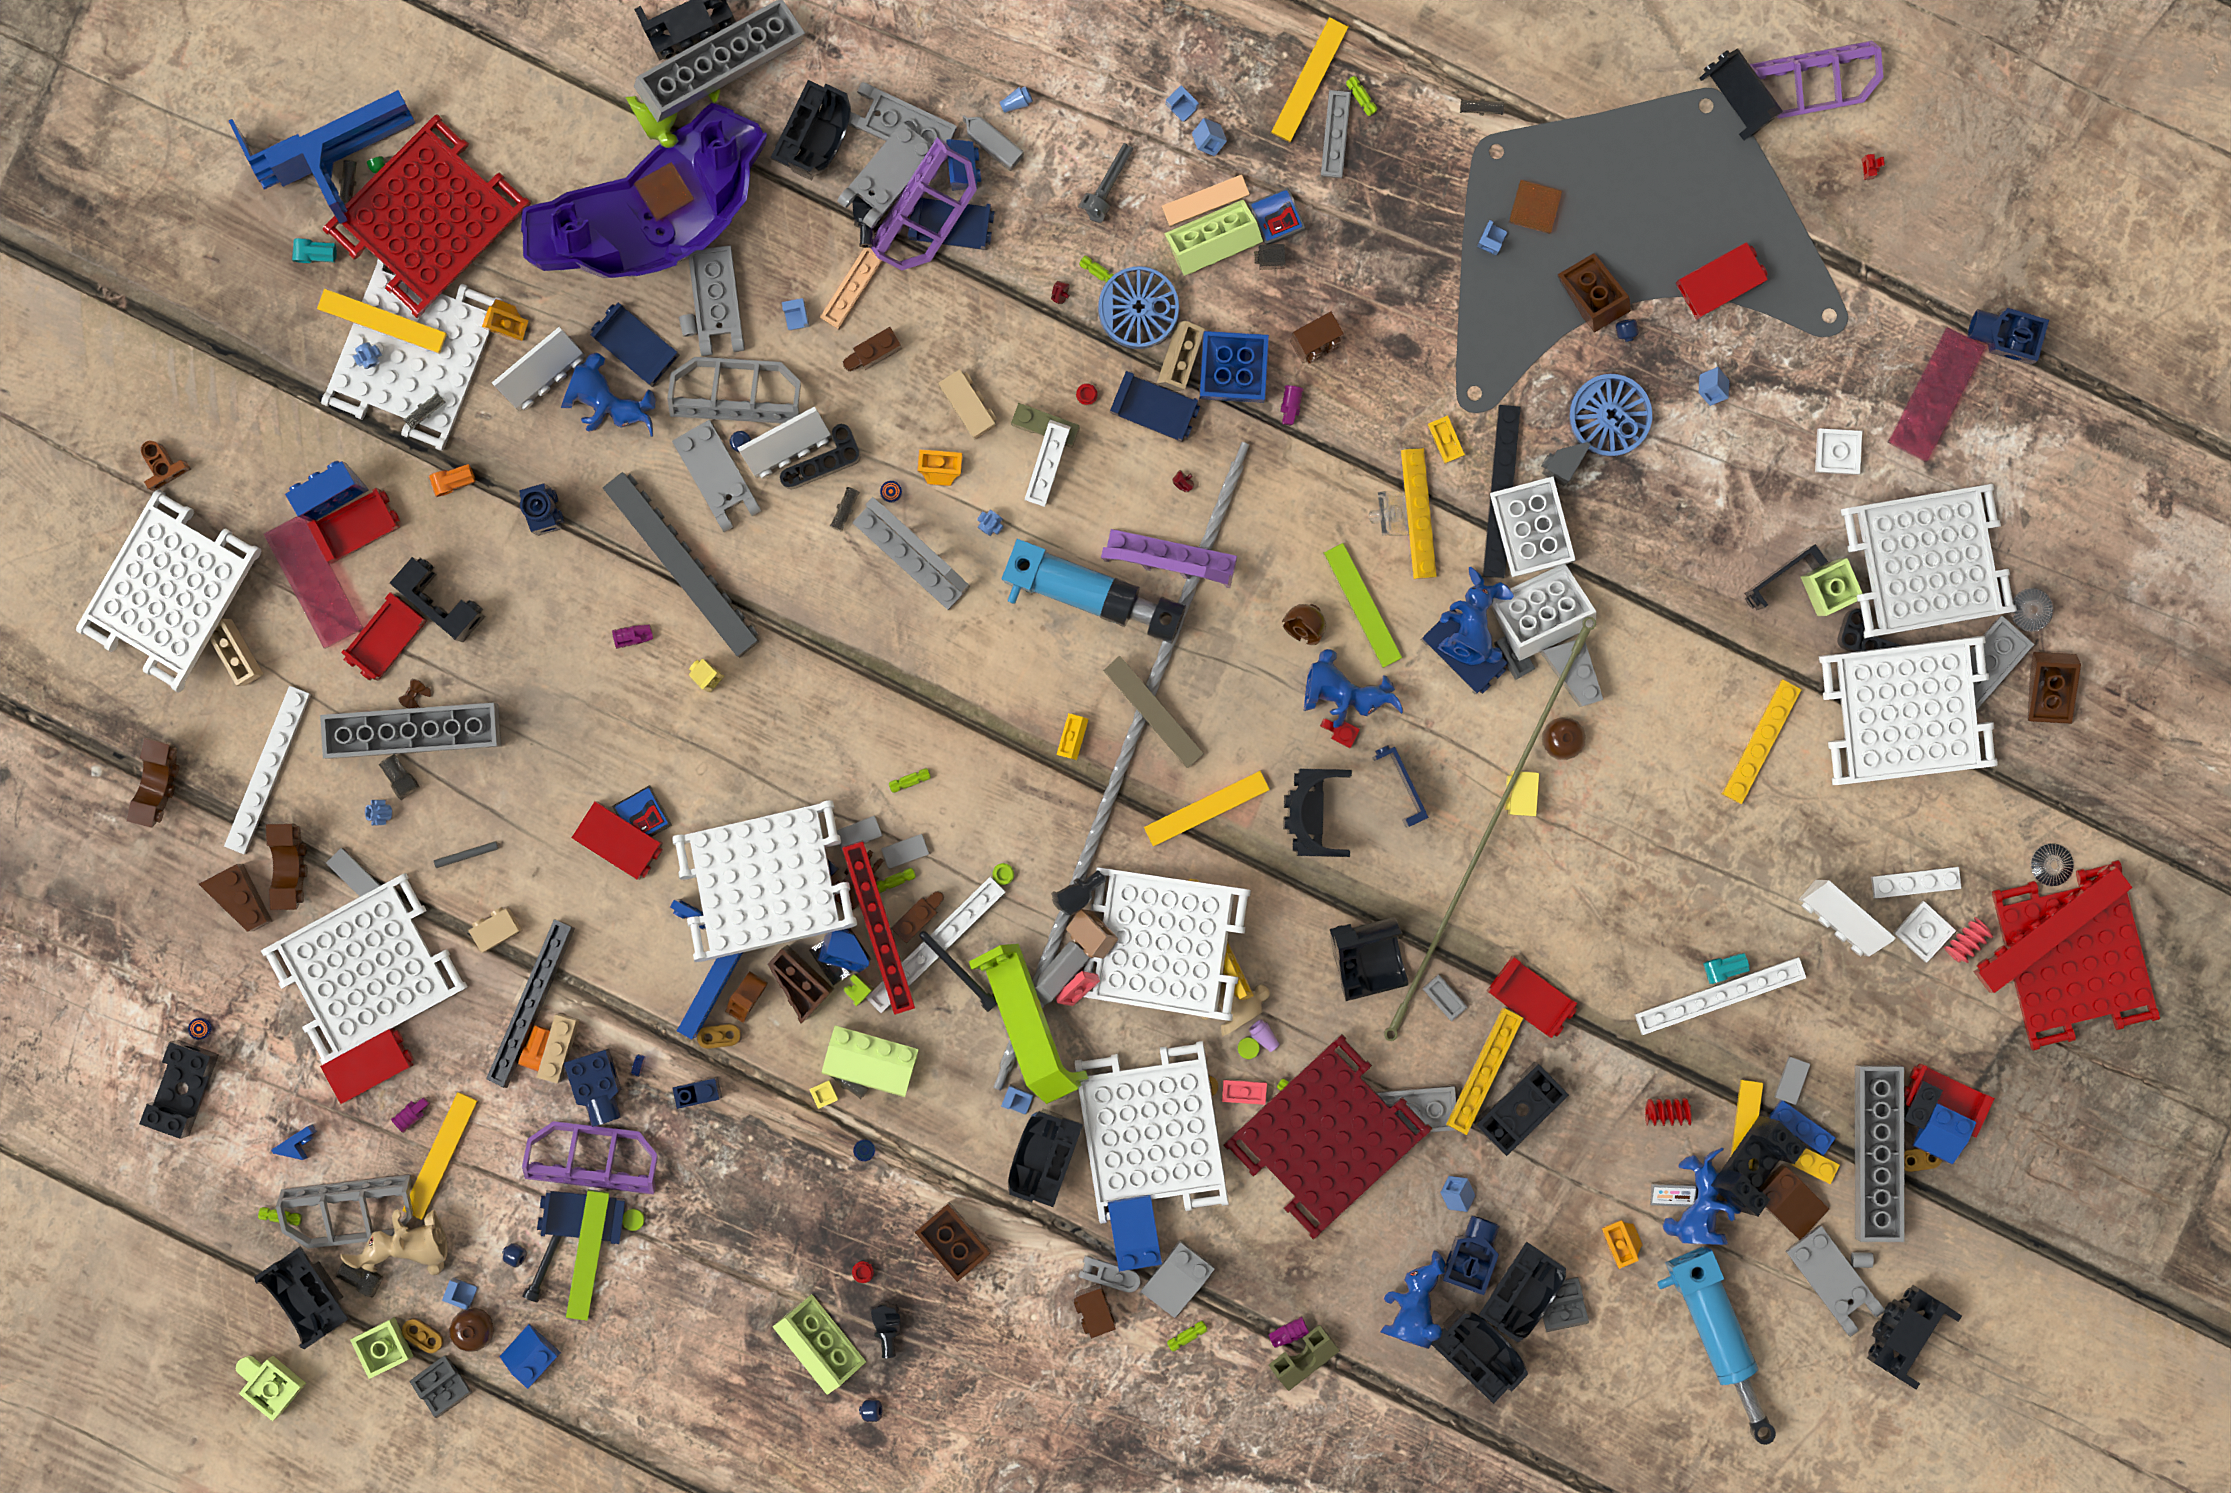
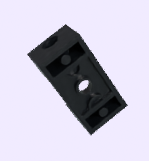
[390,557,486,642]
[139,1040,219,1139]
[1473,1062,1569,1156]
[1711,1116,1806,1217]

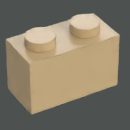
[468,907,523,953]

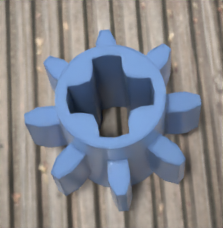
[353,342,382,369]
[977,510,1003,536]
[365,800,392,826]

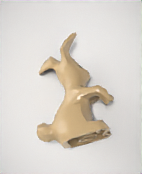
[1201,982,1270,1037]
[340,1209,448,1275]

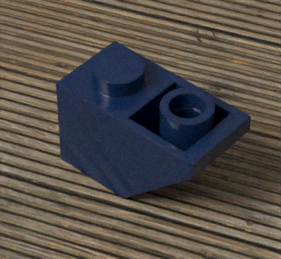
[672,1077,722,1109]

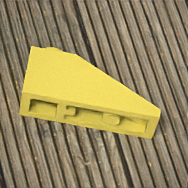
[689,658,724,693]

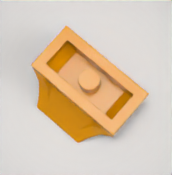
[482,299,529,341]
[917,449,963,486]
[1601,1220,1643,1269]

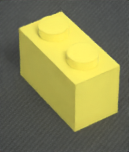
[1504,771,1539,816]

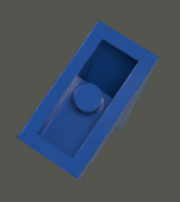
[271,1124,317,1160]

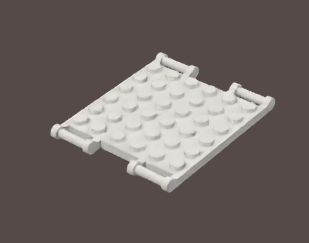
[321,259,502,451]
[1841,484,2017,638]
[76,490,261,693]
[1819,636,1998,785]
[672,800,857,962]
[1083,867,1251,1021]
[261,873,468,1065]
[1075,1041,1229,1224]

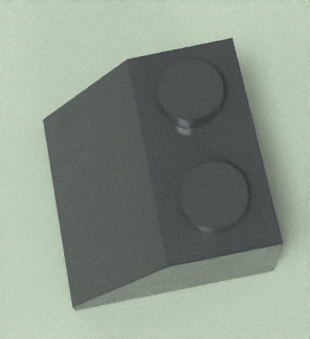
[1541,442,1591,486]

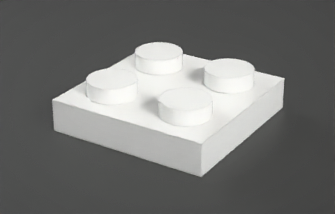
[1815,429,1862,475]
[1893,901,1956,963]

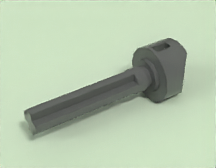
[1078,143,1133,223]

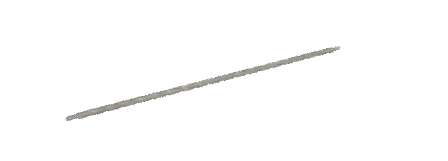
[993,442,1249,1090]

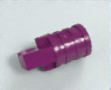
[1280,385,1304,426]
[612,624,653,649]
[391,1097,430,1133]
[1269,1316,1309,1348]

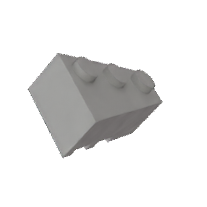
[1540,640,1603,707]

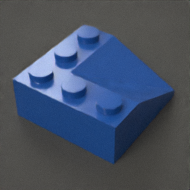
[1199,331,1269,403]
[285,461,369,522]

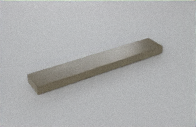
[1103,656,1204,768]

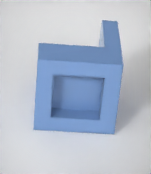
[1165,85,1199,122]
[1192,118,1227,156]
[1477,220,1507,255]
[782,298,810,330]
[1699,367,1729,406]
[1001,1085,1034,1114]
[1440,1176,1475,1212]
[442,1278,477,1310]

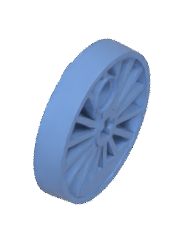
[1098,266,1180,349]
[1569,374,1652,456]

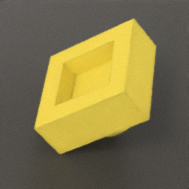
[809,1080,839,1109]

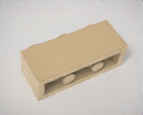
[1157,321,1205,391]
[938,369,997,440]
[210,619,264,686]
[537,1013,580,1084]

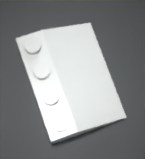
[492,327,585,411]
[738,406,832,479]
[1490,477,1575,577]
[1491,564,1596,661]
[1799,880,1895,957]

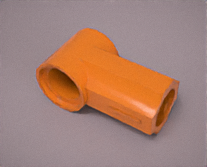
[429,464,476,497]
[518,1025,550,1072]

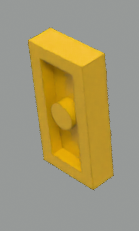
[1427,415,1465,464]
[1056,713,1089,760]
[1790,1148,1840,1184]

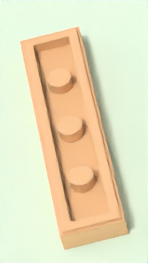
[1162,175,1250,227]
[820,248,882,330]

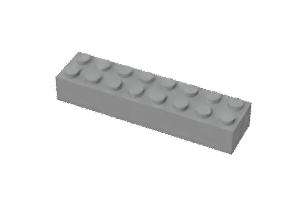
[634,0,805,122]
[320,703,501,759]
[1855,1065,1904,1242]

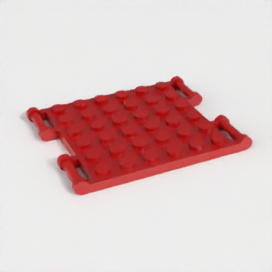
[323,114,531,318]
[1992,860,2160,1051]

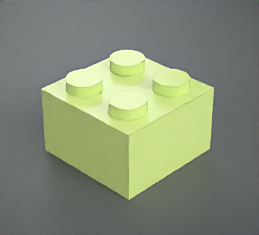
[1800,558,1863,616]
[350,1317,413,1379]

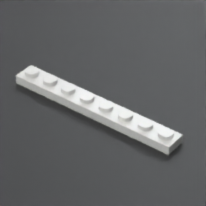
[224,686,311,854]
[866,876,1005,1013]
[1634,957,1806,1035]

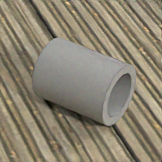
[679,314,698,337]
[1851,1252,1874,1268]

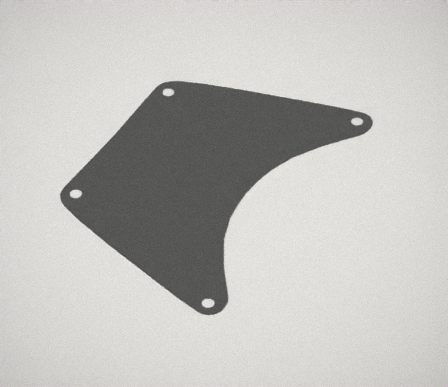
[1456,88,1848,413]

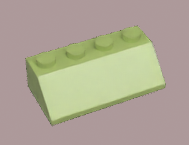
[1164,200,1263,276]
[822,1025,919,1097]
[773,1294,866,1395]

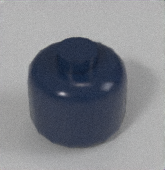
[1615,319,1639,342]
[730,431,752,453]
[502,1243,526,1268]
[859,1400,882,1422]

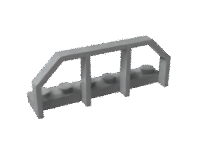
[667,357,801,423]
[853,497,970,610]
[276,1175,413,1248]

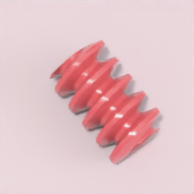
[1944,917,1993,963]

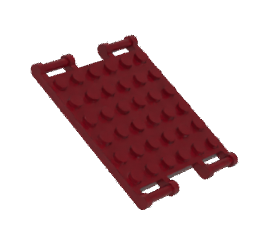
[1223,1034,1433,1240]

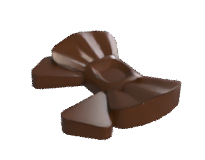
[398,679,431,709]

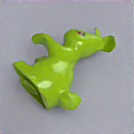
[625,89,720,148]

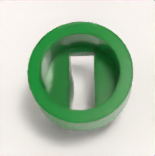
[366,156,385,174]

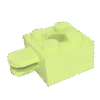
[236,1356,306,1421]

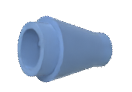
[999,86,1033,113]

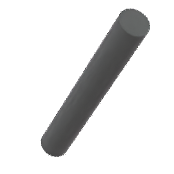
[434,841,499,868]

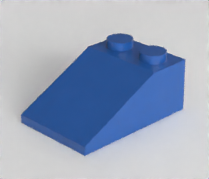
[1108,1195,1162,1272]

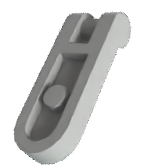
[1079,1255,1140,1292]

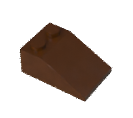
[1558,253,1631,333]
[2028,652,2081,724]
[1758,1164,1829,1240]

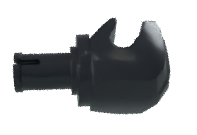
[852,191,880,248]
[1051,870,1106,915]
[870,1301,900,1358]

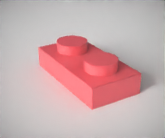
[1055,971,1100,1006]
[1222,1080,1267,1105]

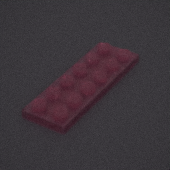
[1887,327,1986,462]
[264,516,363,649]

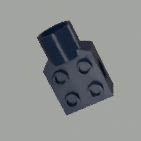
[1968,308,2049,365]
[519,483,564,536]
[564,1048,622,1127]
[1441,1215,1500,1295]

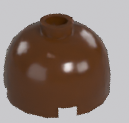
[1282,604,1326,645]
[1542,717,1586,760]
[449,1308,494,1352]

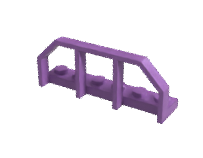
[1749,41,1883,119]
[871,137,977,270]
[1101,529,1237,588]
[522,1121,658,1195]

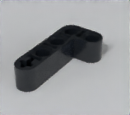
[780,424,861,490]
[1837,609,1902,652]

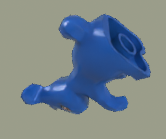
[561,353,656,437]
[1438,566,1514,665]
[1303,649,1403,728]
[1663,1148,1741,1245]
[1380,1250,1446,1349]

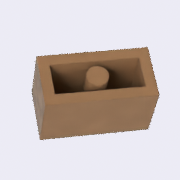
[1066,909,1118,959]

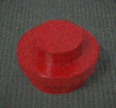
[1076,384,1098,405]
[852,1261,874,1283]

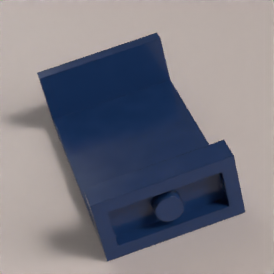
[908,196,995,250]
[590,302,680,387]
[1110,371,1200,442]
[1420,610,1507,694]
[1372,745,1429,827]
[537,1190,625,1244]

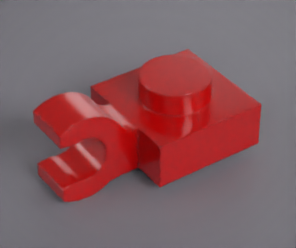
[1861,154,1885,180]
[1320,718,1360,749]

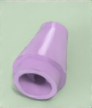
[1249,1019,1279,1052]

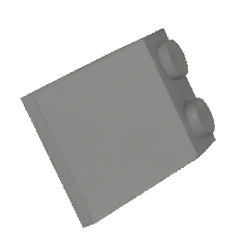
[1140,1240,1215,1318]

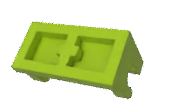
[844,973,874,1006]

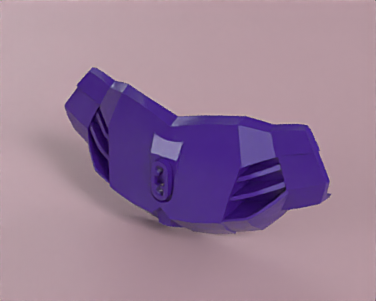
[521,103,767,278]

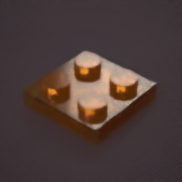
[634,162,694,222]
[1508,180,1562,234]

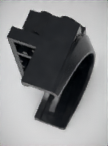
[634,0,736,61]
[770,80,851,181]
[1283,769,1352,857]
[1008,1108,1083,1207]
[1479,1241,1566,1342]
[254,1246,350,1350]
[1867,1285,1962,1390]
[1431,1308,1528,1404]

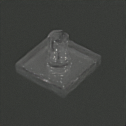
[1369,491,1409,536]

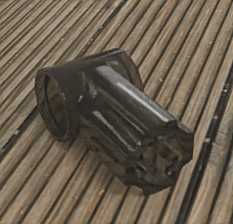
[379,754,420,800]
[336,1262,384,1298]

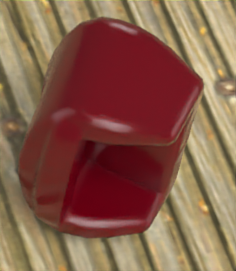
[1051,281,1070,304]
[1172,470,1194,492]

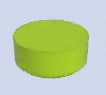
[992,863,1014,885]
[1237,1037,1259,1059]
[622,1208,645,1231]

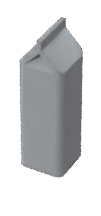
[963,115,1024,171]
[1033,941,1090,1008]

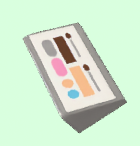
[1650,1183,1697,1207]

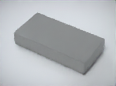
[837,816,883,852]
[881,834,929,869]
[1422,974,1467,1022]
[1774,1056,1810,1105]

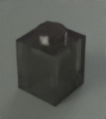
[1254,244,1285,270]

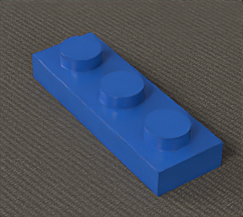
[1769,1100,1835,1156]

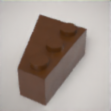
[198,864,273,932]
[768,945,834,1024]

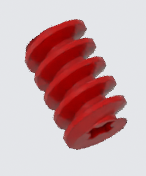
[1645,1098,1692,1126]

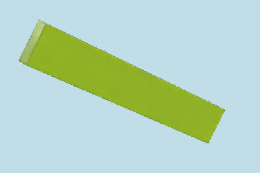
[1323,543,1402,668]
[566,1189,609,1321]

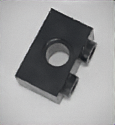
[1904,1080,1943,1129]

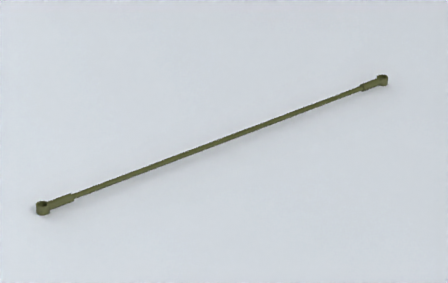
[1384,617,1596,1041]

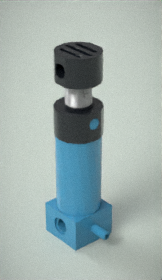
[1001,539,1186,644]

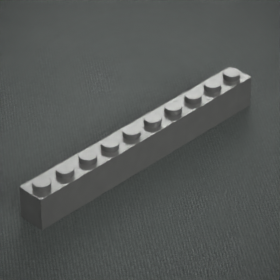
[603,472,759,658]

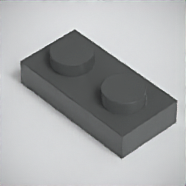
[1494,636,1536,680]

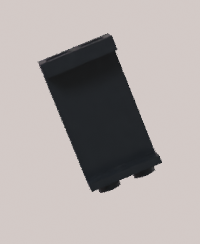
[1699,48,1783,141]
[1744,544,1828,610]

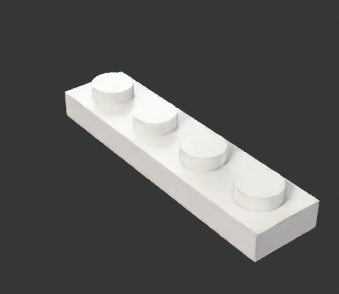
[1024,420,1071,507]
[1871,867,1961,898]

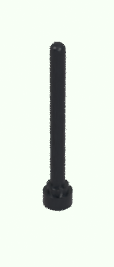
[919,931,997,1012]
[522,1235,562,1303]

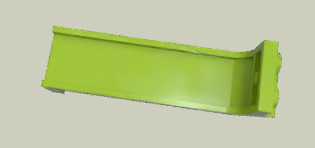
[969,943,1089,1104]

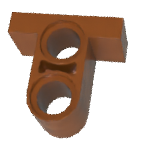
[141,441,191,491]
[725,971,768,1023]

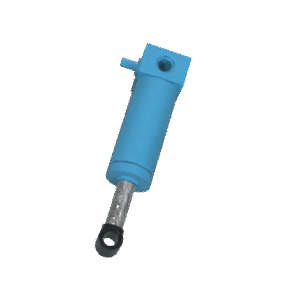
[1657,1246,1776,1445]

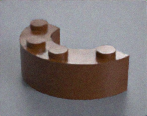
[126,738,179,828]
[265,823,308,910]

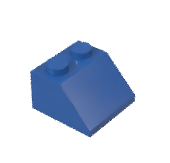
[946,139,981,191]
[818,929,869,973]
[1913,1103,1976,1164]
[499,1324,561,1389]

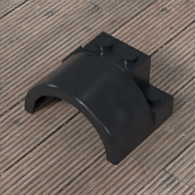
[1330,917,1409,1001]

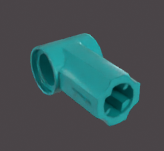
[292,238,337,263]
[1703,953,1750,984]

